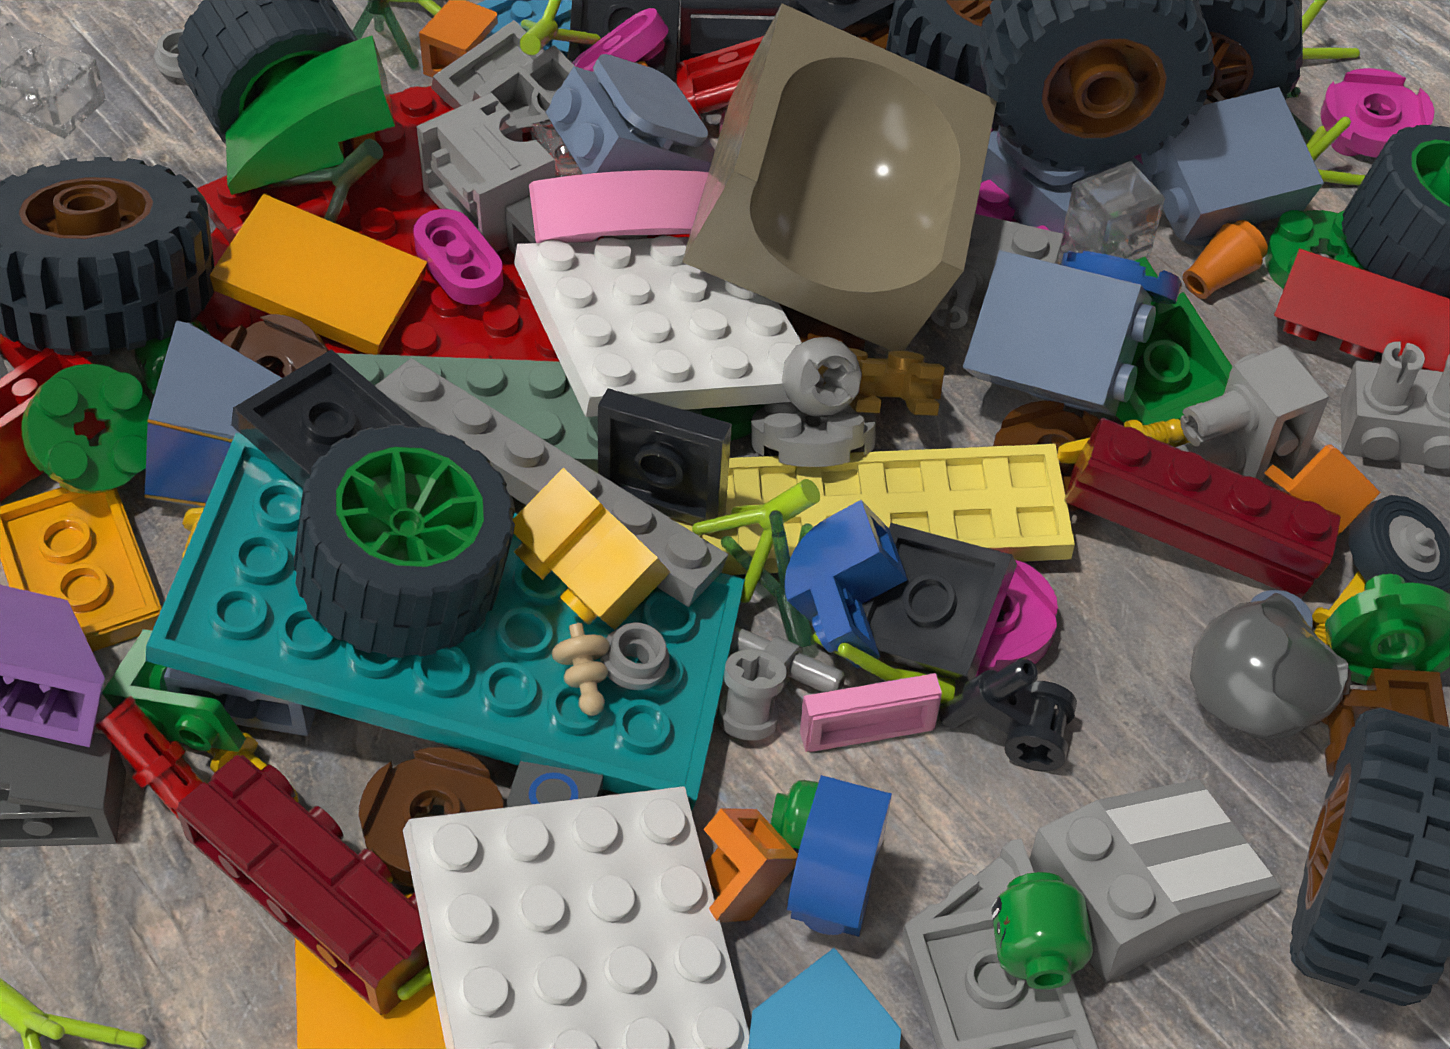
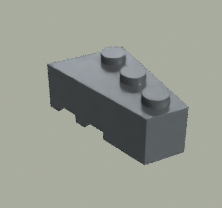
[0,728,126,847]

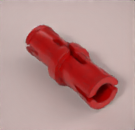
[95,696,203,821]

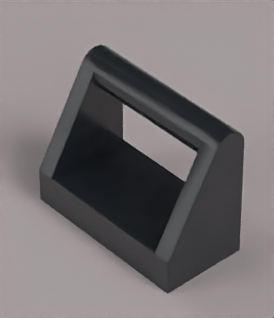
[680,0,789,62]

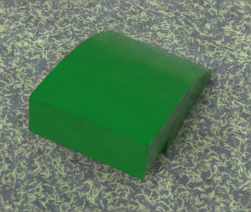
[225,35,395,195]
[1115,256,1232,426]

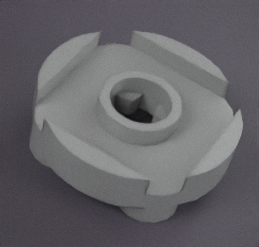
[752,402,876,467]

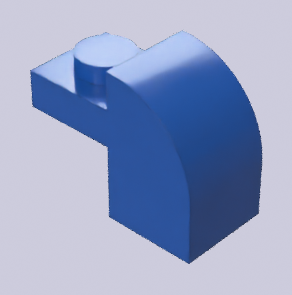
[785,500,908,669]
[787,775,892,937]

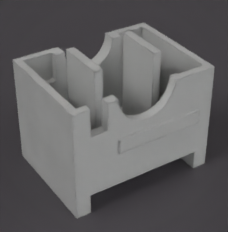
[417,93,556,252]

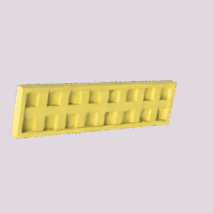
[667,444,1075,575]

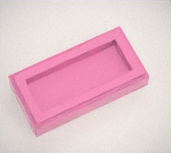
[800,673,942,752]

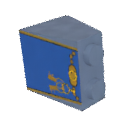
[145,321,282,508]

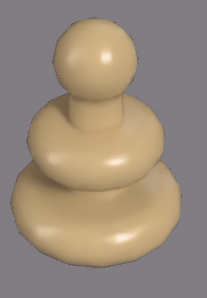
[552,623,610,716]

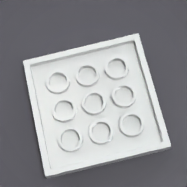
[514,235,824,417]
[403,786,750,1049]

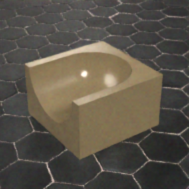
[682,4,997,351]

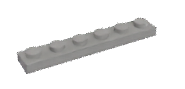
[375,358,728,607]

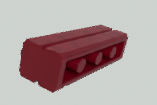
[1064,417,1341,599]
[176,754,429,1015]

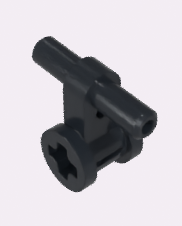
[939,658,1077,771]

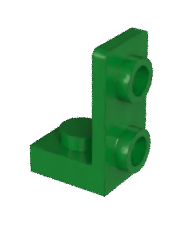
[102,629,246,752]

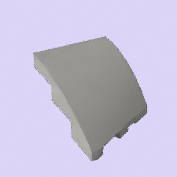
[431,20,594,133]

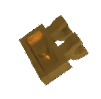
[818,348,945,416]

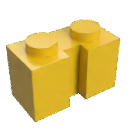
[513,468,670,630]

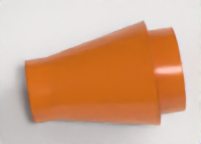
[1183,220,1268,299]

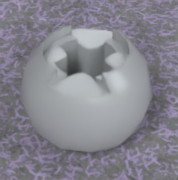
[782,337,862,416]

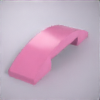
[529,170,709,243]

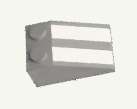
[1029,779,1281,984]

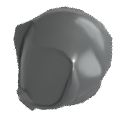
[1190,593,1351,740]

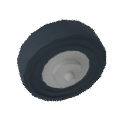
[1348,495,1450,592]

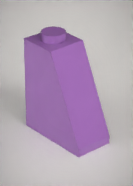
[0,585,105,747]

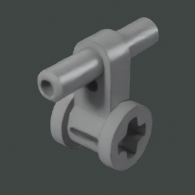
[717,626,845,740]

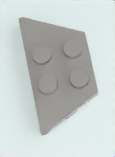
[902,838,1098,1049]

